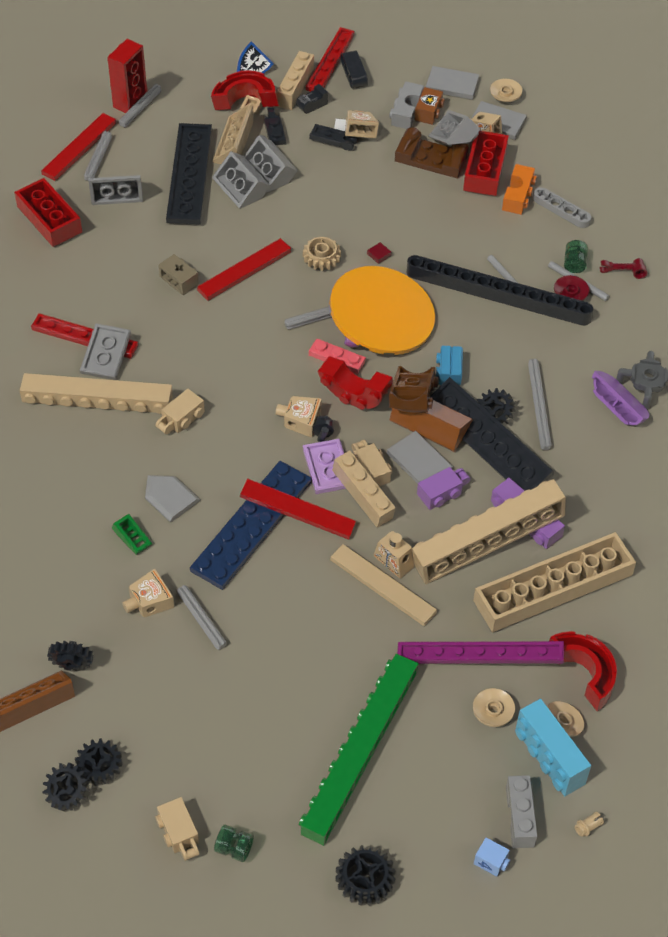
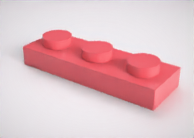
[309,339,366,375]

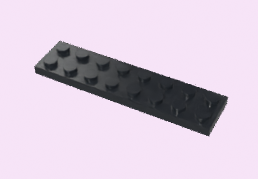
[166,123,212,225]
[430,377,554,491]

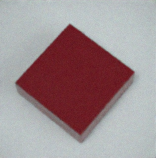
[367,242,392,264]

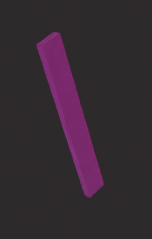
[397,641,564,664]

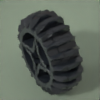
[335,845,396,906]

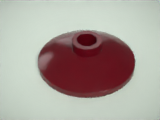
[554,275,589,301]

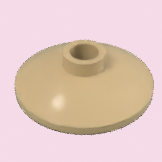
[490,79,522,102]
[473,688,515,727]
[547,701,584,737]

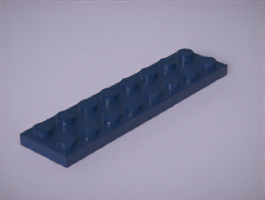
[190,461,312,590]

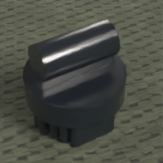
[313,415,334,442]

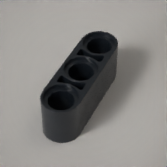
[340,50,368,88]

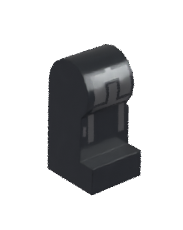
[296,84,328,114]

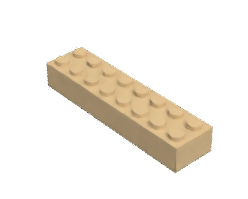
[412,479,566,585]
[473,532,636,633]

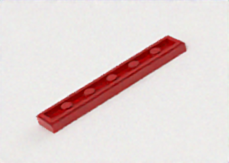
[305,27,355,92]
[41,113,116,181]
[197,238,291,301]
[31,313,138,359]
[240,478,356,540]

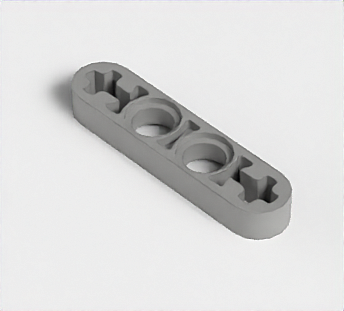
[533,187,591,228]

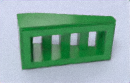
[112,514,152,555]

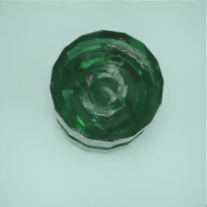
[564,240,588,273]
[214,824,254,862]

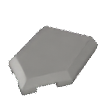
[145,475,200,522]

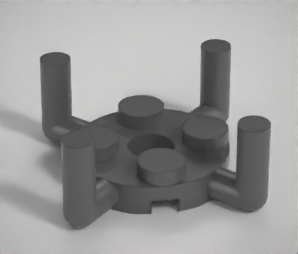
[616,351,668,411]

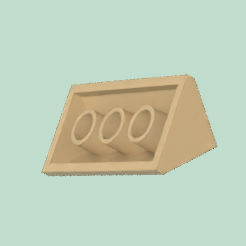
[213,103,254,164]

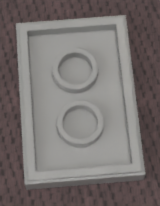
[426,66,479,100]
[471,101,527,140]
[80,324,131,380]
[387,431,453,484]

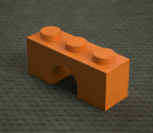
[502,164,537,215]

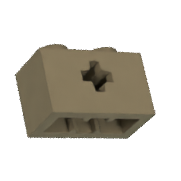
[158,254,199,295]

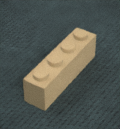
[277,51,314,110]
[332,451,395,528]

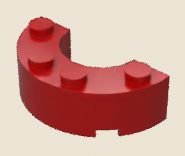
[211,70,279,110]
[318,356,393,410]
[549,631,617,711]

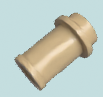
[575,812,604,837]

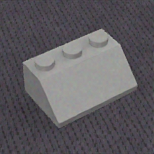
[428,110,481,145]
[244,135,297,193]
[212,151,271,209]
[88,175,143,205]

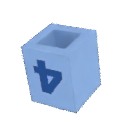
[474,838,510,877]

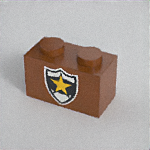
[414,87,445,125]

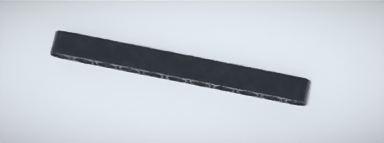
[406,255,593,326]

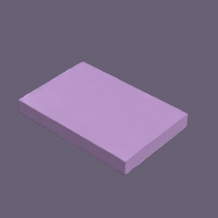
[303,439,346,494]

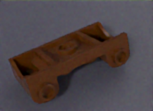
[395,127,469,179]
[389,366,439,413]

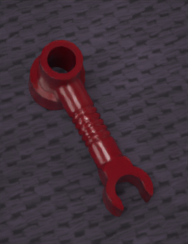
[599,258,647,279]

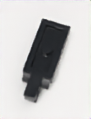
[264,107,286,145]

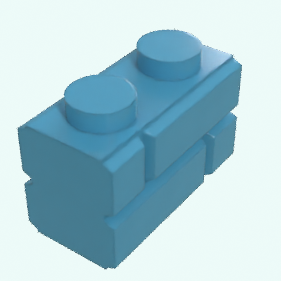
[436,345,463,386]

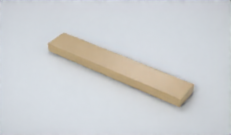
[330,544,437,626]

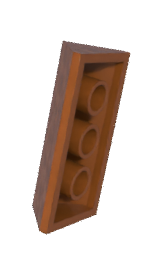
[389,400,473,452]
[0,670,75,732]

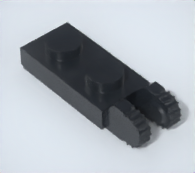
[309,124,358,151]

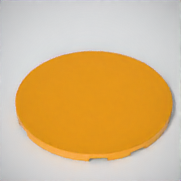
[329,266,435,355]

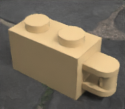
[155,389,205,434]
[351,440,392,487]
[155,797,199,861]

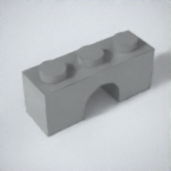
[389,81,424,129]
[506,776,537,848]

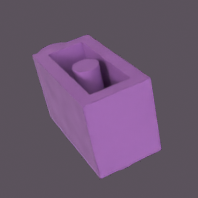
[417,467,471,510]

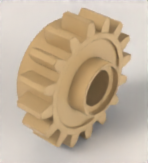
[303,237,341,271]

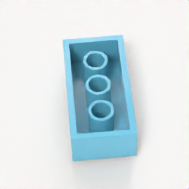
[515,699,591,797]

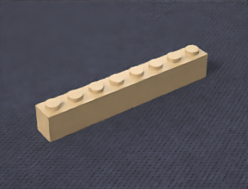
[20,373,173,414]

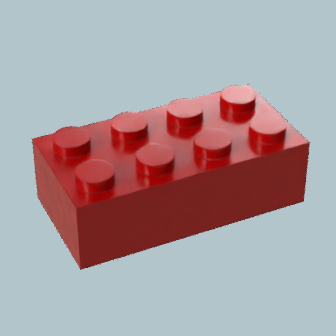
[107,39,147,113]
[463,130,509,196]
[14,178,82,247]

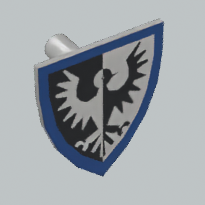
[237,41,274,73]

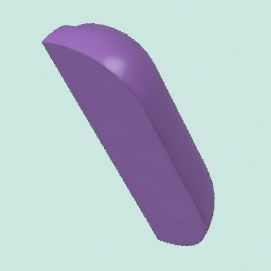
[592,371,649,425]

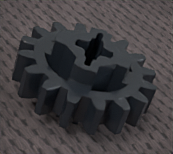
[477,388,516,424]
[47,641,94,671]
[75,738,122,785]
[42,763,90,812]

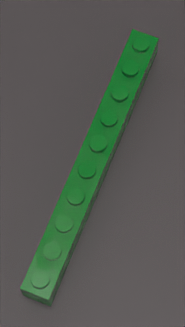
[299,654,418,846]

